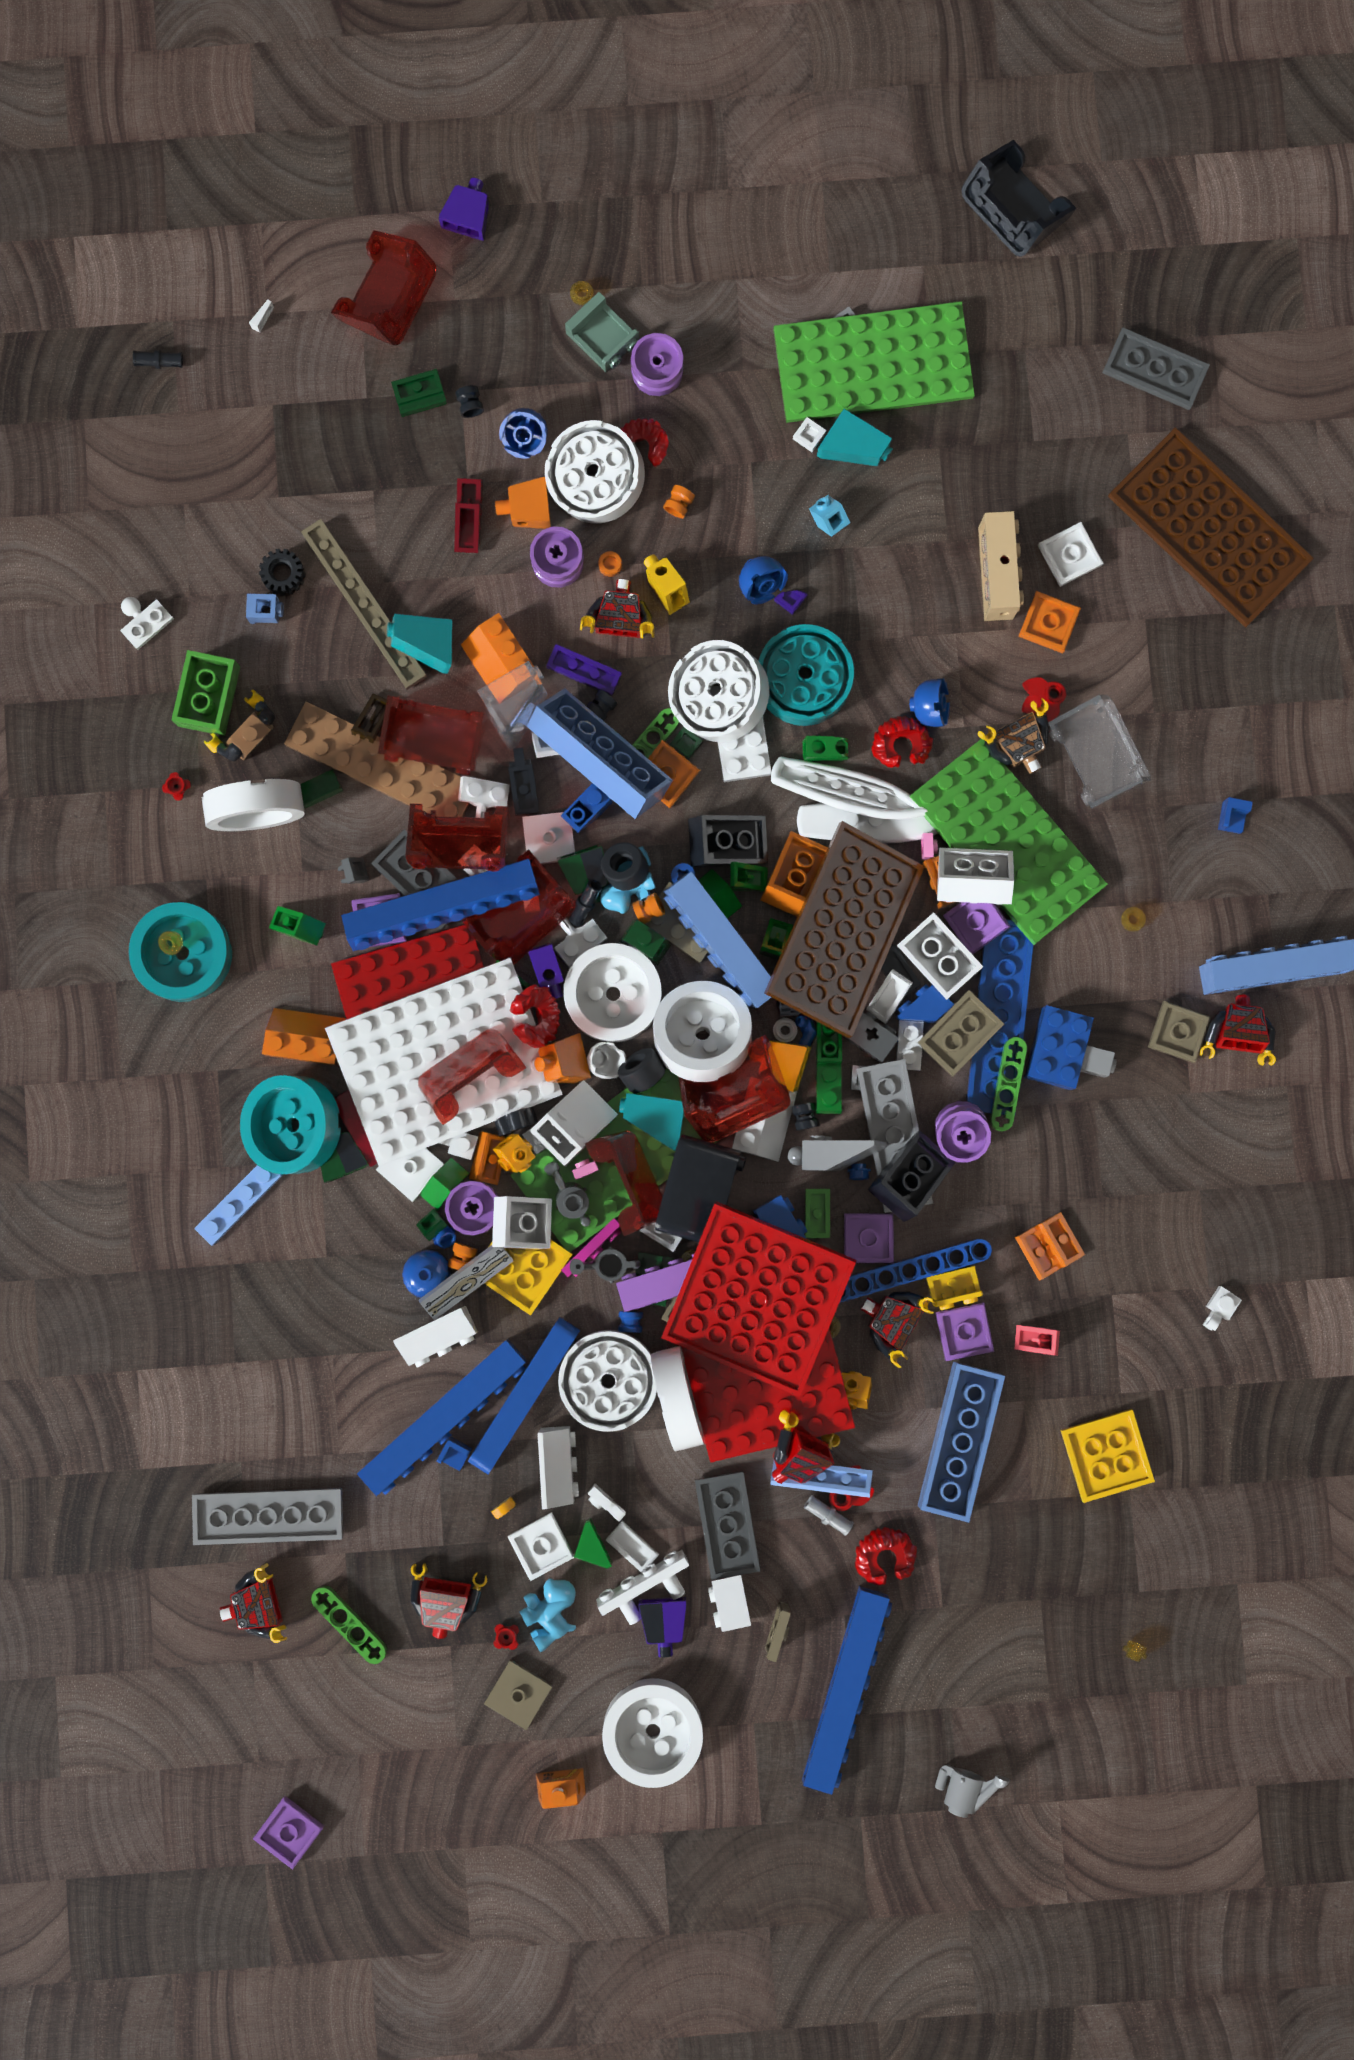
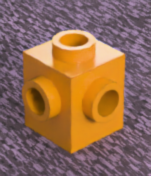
[493,1134,535,1173]
[842,1371,872,1410]

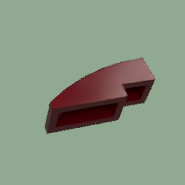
[454,478,483,553]
[334,1089,377,1167]

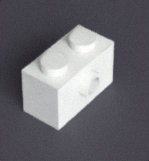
[708,1575,751,1632]

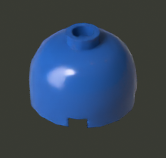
[499,407,548,459]
[739,556,788,605]
[909,679,950,727]
[402,1250,452,1298]

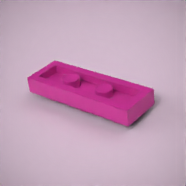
[561,1218,622,1277]

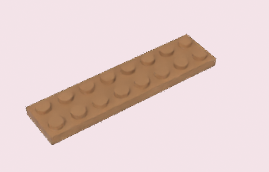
[284,702,470,829]

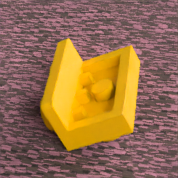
[926,1266,983,1310]

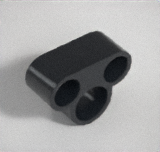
[494,1106,538,1136]

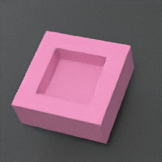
[921,833,938,861]
[572,1159,599,1180]

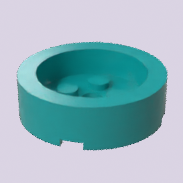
[759,624,854,726]
[129,902,232,1002]
[240,1075,341,1174]

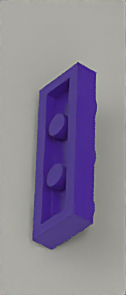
[546,644,622,696]

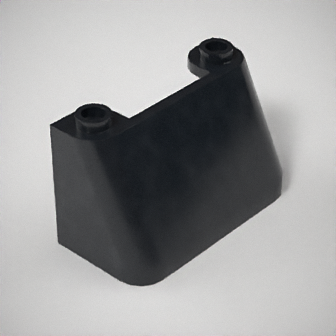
[962,140,1077,257]
[655,1134,746,1242]

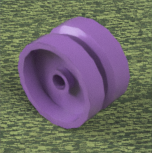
[631,333,683,396]
[530,527,584,588]
[935,1101,991,1162]
[445,1181,499,1235]

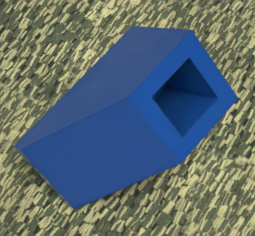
[561,783,613,833]
[896,984,954,1023]

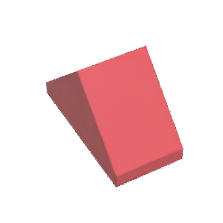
[1014,1325,1060,1356]

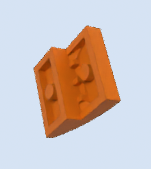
[1015,1212,1085,1280]

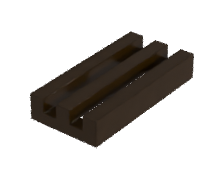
[351,693,395,744]

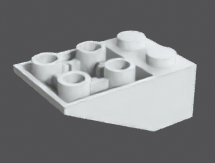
[530,1080,618,1166]

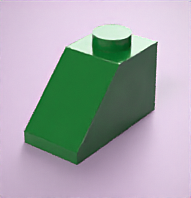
[269,906,326,946]

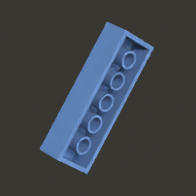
[527,688,673,819]
[663,872,771,1008]
[1199,936,1354,995]
[917,1361,1005,1523]

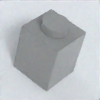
[1080,1046,1117,1078]

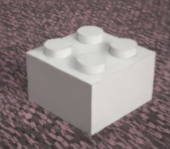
[492,1196,552,1249]

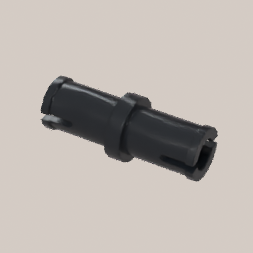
[133,349,183,369]
[569,880,602,926]

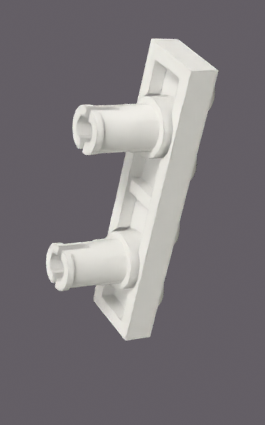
[596,1550,689,1625]

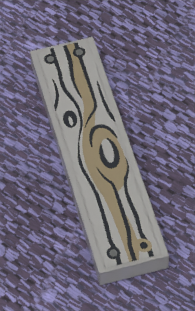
[419,1245,513,1320]

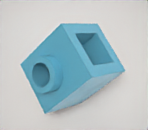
[809,495,850,537]

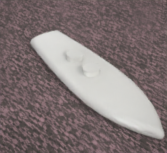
[771,756,928,819]
[797,803,938,843]

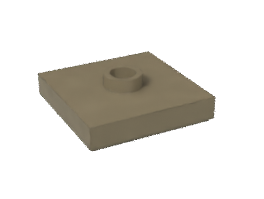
[1148,1001,1211,1063]
[765,1601,791,1662]
[484,1659,553,1730]

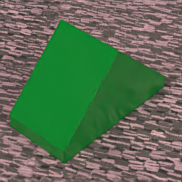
[730,862,768,892]
[698,869,742,919]
[759,918,793,960]
[419,1157,470,1210]
[574,1518,613,1569]

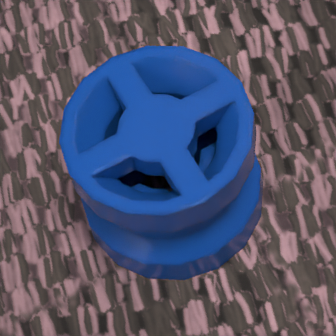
[671,863,695,884]
[618,1311,643,1332]

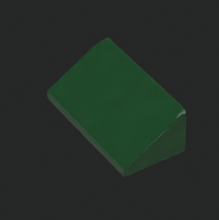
[300,769,343,809]

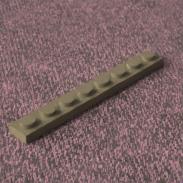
[301,519,427,690]

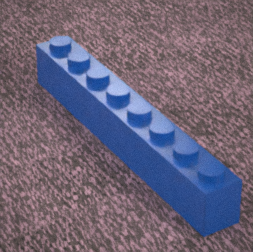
[341,859,540,951]
[357,1339,527,1496]
[802,1586,892,1795]

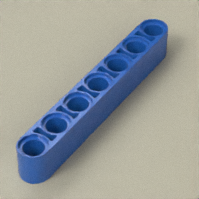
[840,1239,992,1302]
[467,1317,580,1475]

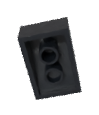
[688,815,768,867]
[868,1130,956,1222]

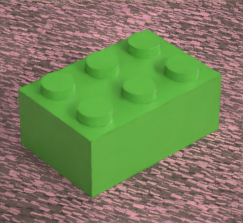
[172,650,240,736]

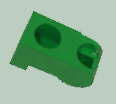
[802,736,849,762]

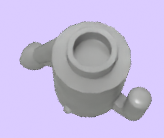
[935,1765,1010,1818]

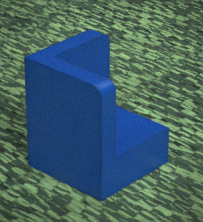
[1218,797,1253,834]
[436,1437,472,1471]

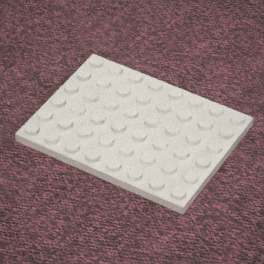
[325,958,563,1166]

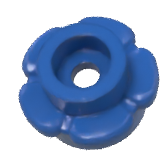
[847,1164,871,1180]
[433,1225,456,1248]

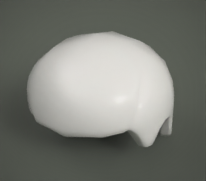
[587,1042,626,1079]

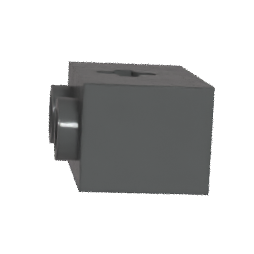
[842,1010,899,1063]

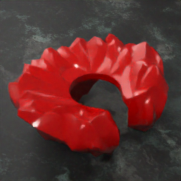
[620,418,669,467]
[872,716,933,768]
[510,984,560,1048]
[855,1527,917,1585]

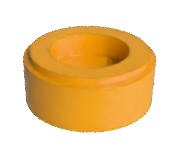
[491,1497,516,1519]

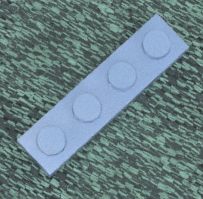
[194,1165,283,1246]
[771,1461,873,1498]

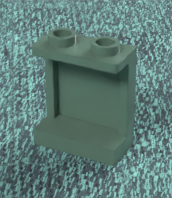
[565,292,639,372]

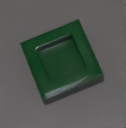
[669,727,703,760]
[416,1209,447,1242]

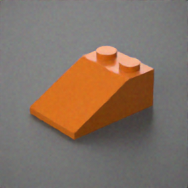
[761,831,828,917]

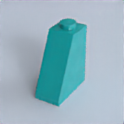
[817,409,893,466]
[387,614,452,674]
[619,1093,685,1151]

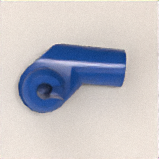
[795,1015,817,1047]

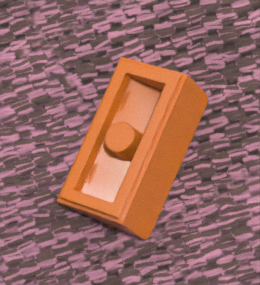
[469,1132,506,1185]

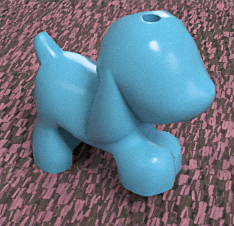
[600,846,656,914]
[519,1578,576,1652]

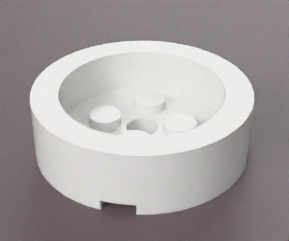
[545,420,645,523]
[668,640,769,742]
[202,779,305,831]
[564,943,662,1042]
[653,981,752,1082]
[558,1330,657,1432]
[651,1346,705,1451]
[602,1678,703,1788]

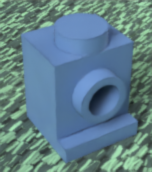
[246,594,284,624]

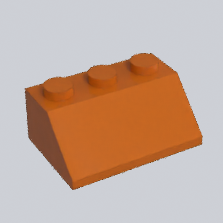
[461,613,540,705]
[262,1008,346,1066]

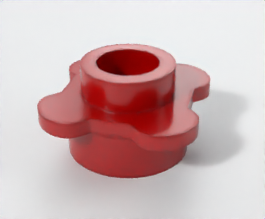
[162,772,191,801]
[493,1624,519,1650]

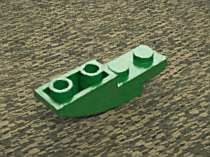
[816,1022,842,1114]

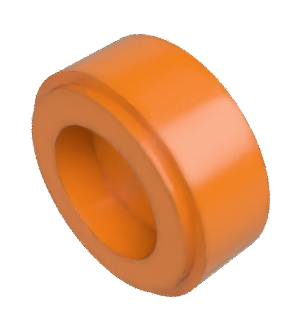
[598,551,622,577]

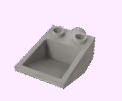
[788,1136,887,1171]

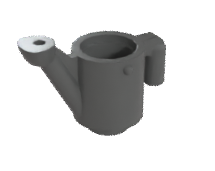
[544,1161,591,1226]
[570,1247,641,1283]

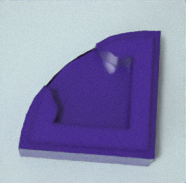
[774,590,808,615]

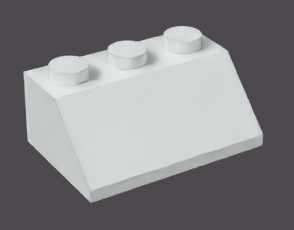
[937,848,1014,904]
[897,912,983,1000]
[732,1077,797,1162]
[393,1306,478,1367]
[538,1426,579,1509]

